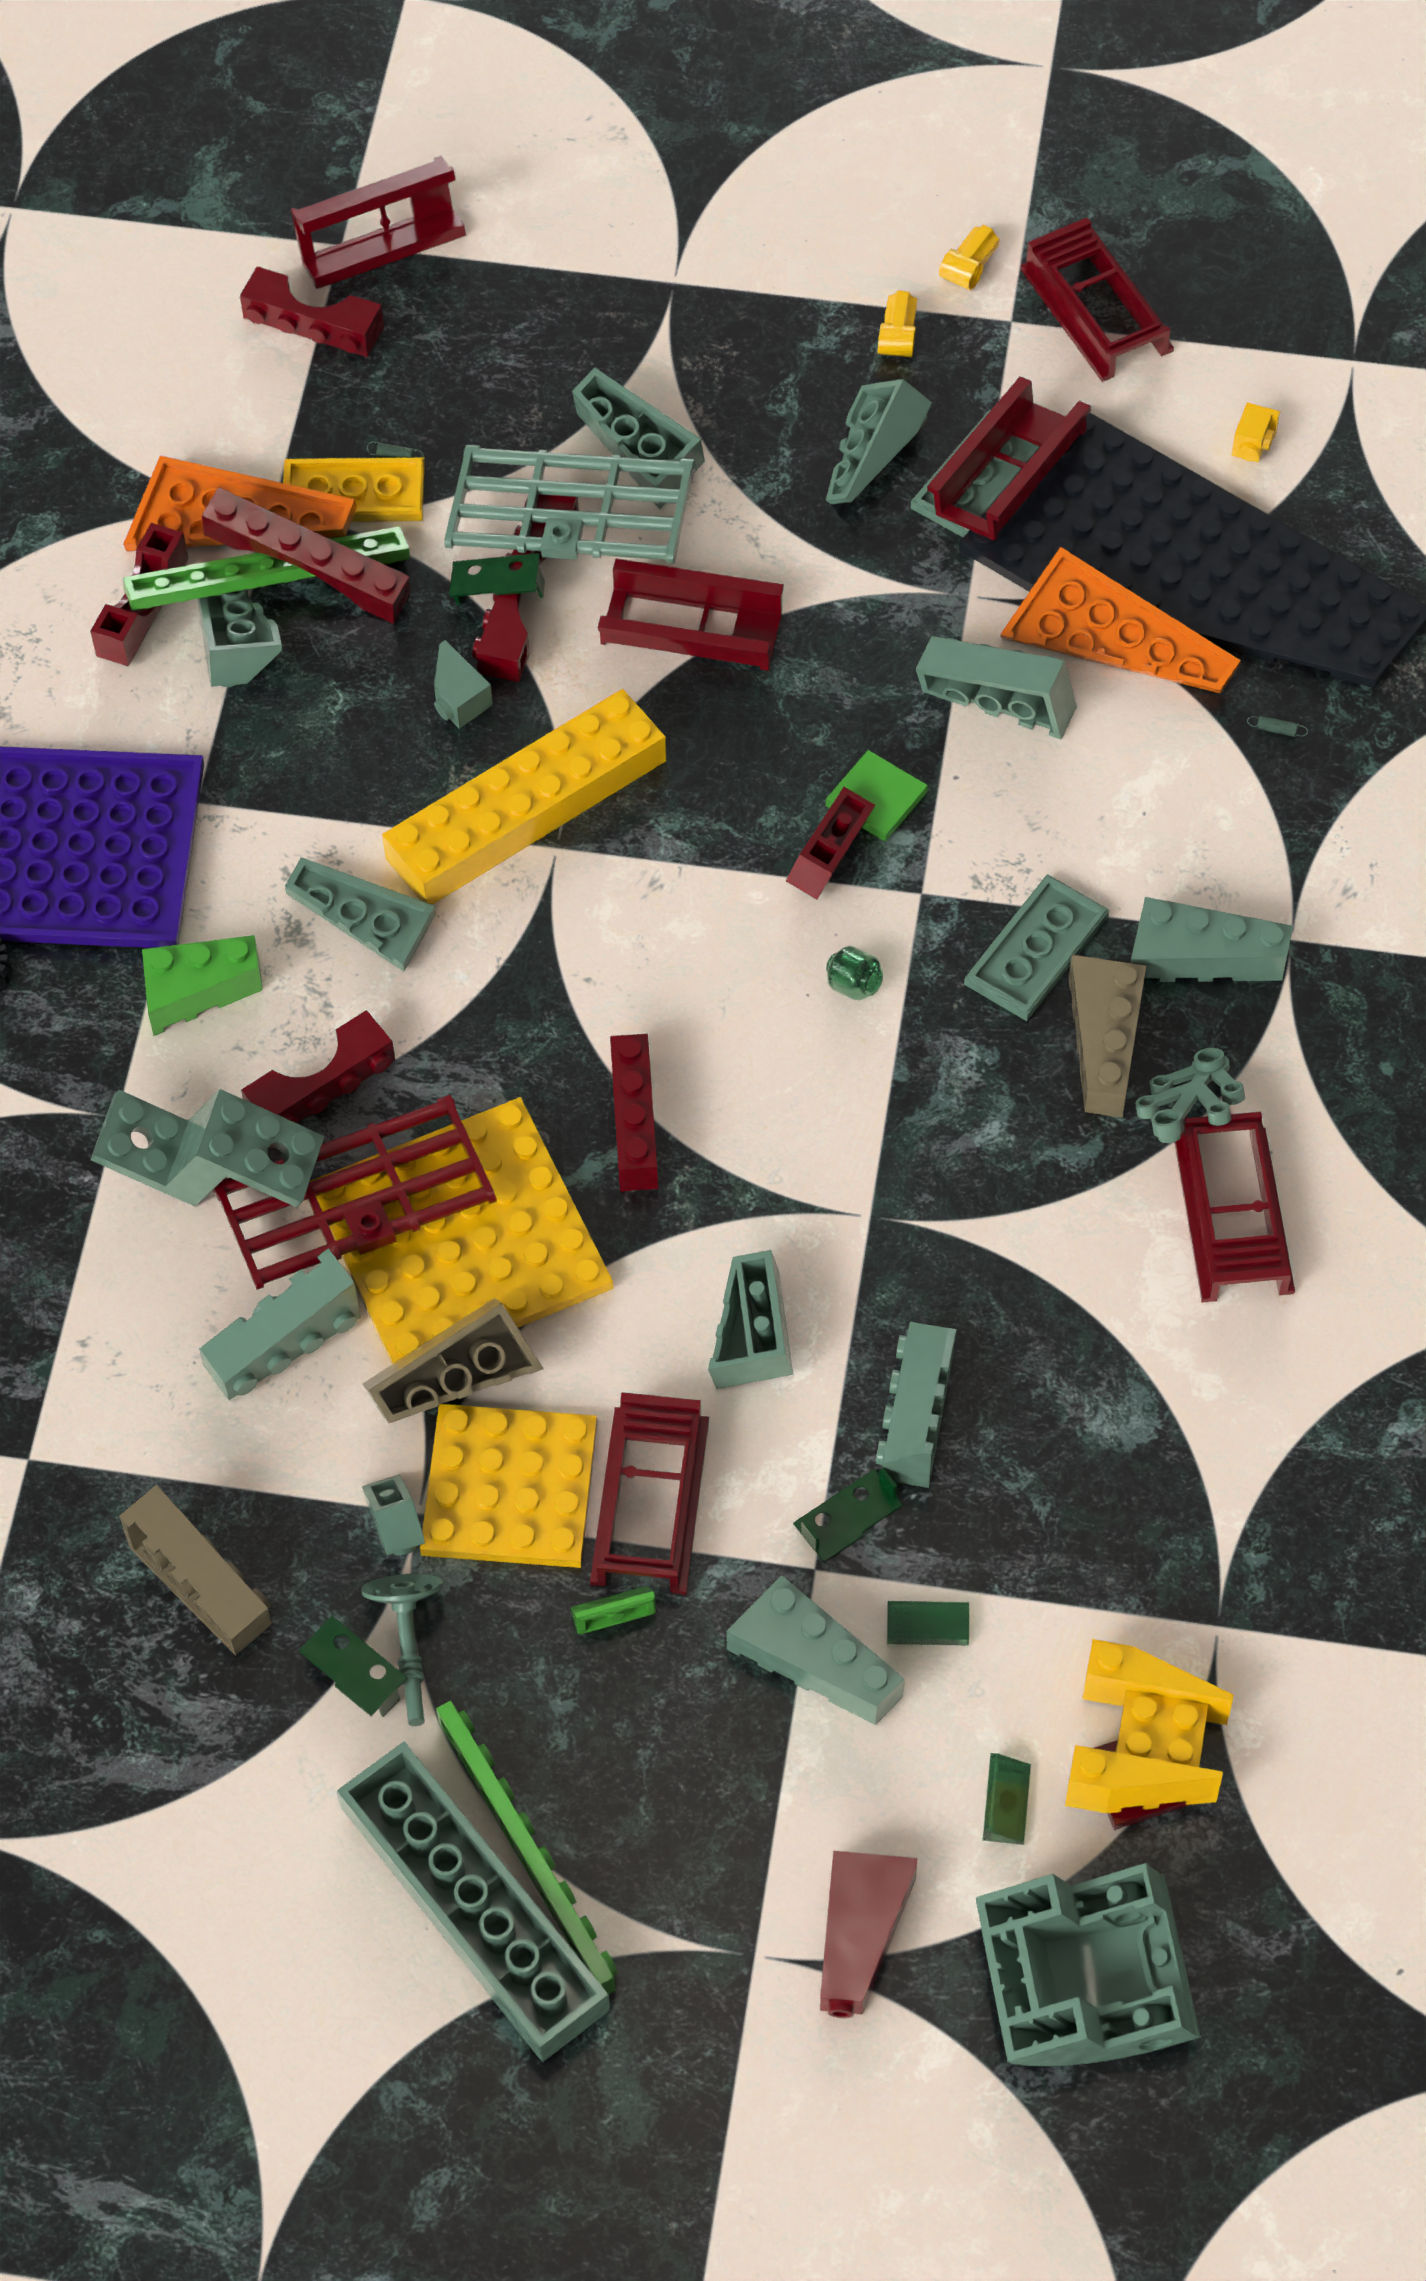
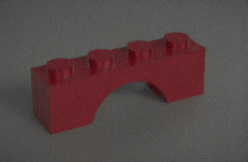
[240,266,384,357]
[90,523,189,667]
[241,1010,395,1123]
[610,1033,658,1191]

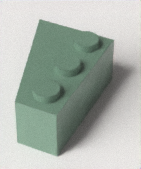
[708,1250,793,1389]

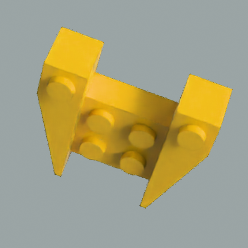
[1065,1639,1234,1813]

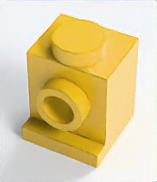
[1232,402,1280,463]

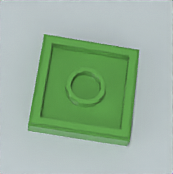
[826,750,928,842]

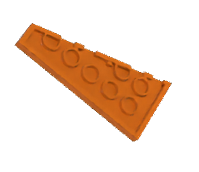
[123,455,357,551]
[1000,547,1241,694]

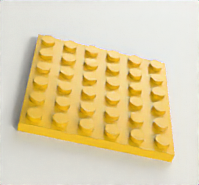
[310,1097,614,1364]

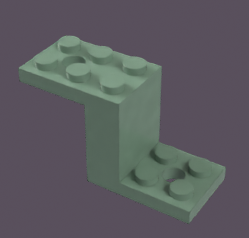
[90,1089,324,1207]

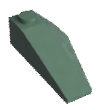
[826,379,932,504]
[198,589,282,687]

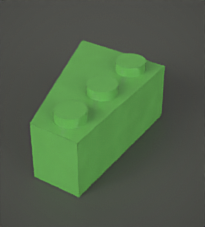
[142,935,263,1036]

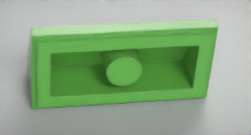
[571,1586,656,1635]

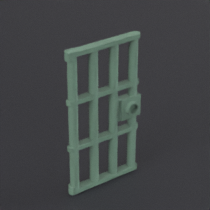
[444,445,696,563]

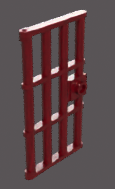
[212,1094,497,1290]

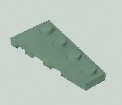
[285,857,436,972]

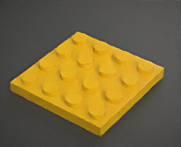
[420,1404,597,1568]

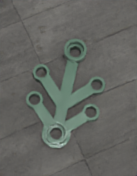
[1135,1048,1245,1143]

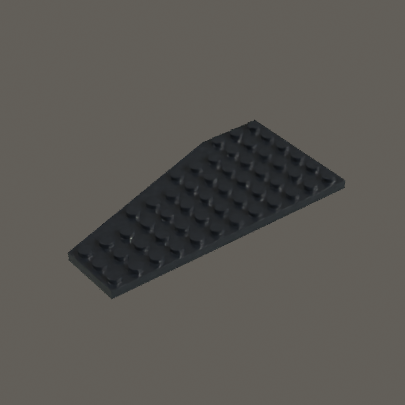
[959,412,1426,688]

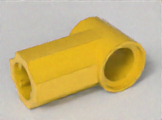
[939,224,1000,291]
[878,290,917,357]

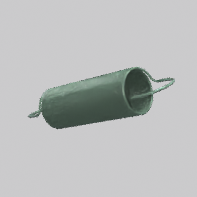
[367,442,424,458]
[1247,715,1308,737]

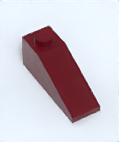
[786,787,875,900]

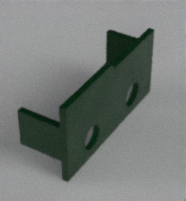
[449,553,545,606]
[793,1468,903,1563]
[298,1616,407,1717]

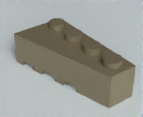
[1069,954,1146,1118]
[362,1298,543,1423]
[119,1485,272,1656]

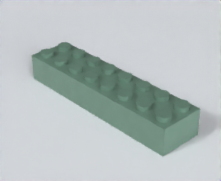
[337,1741,610,2062]

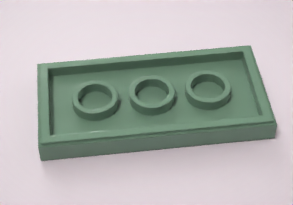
[911,410,1040,537]
[964,874,1109,1021]

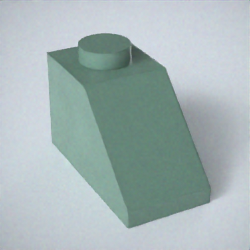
[434,640,493,729]
[362,1474,425,1556]

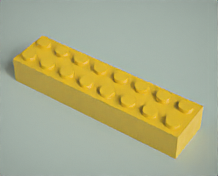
[382,688,666,905]

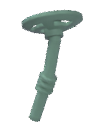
[361,1574,443,1726]

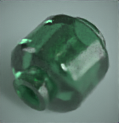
[826,946,883,1001]

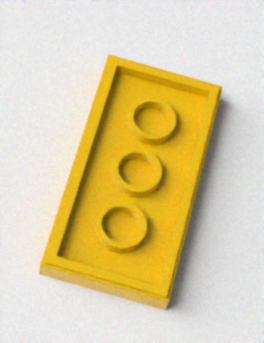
[283,458,425,522]

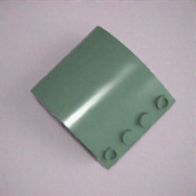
[975,1863,1201,2066]

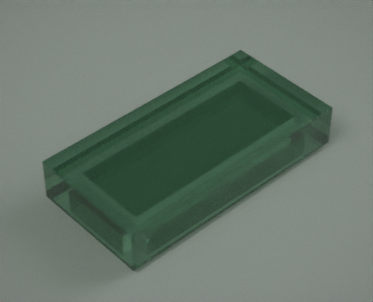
[887,1601,969,1646]

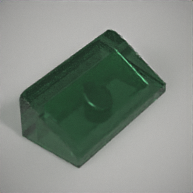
[982,1753,1031,1845]

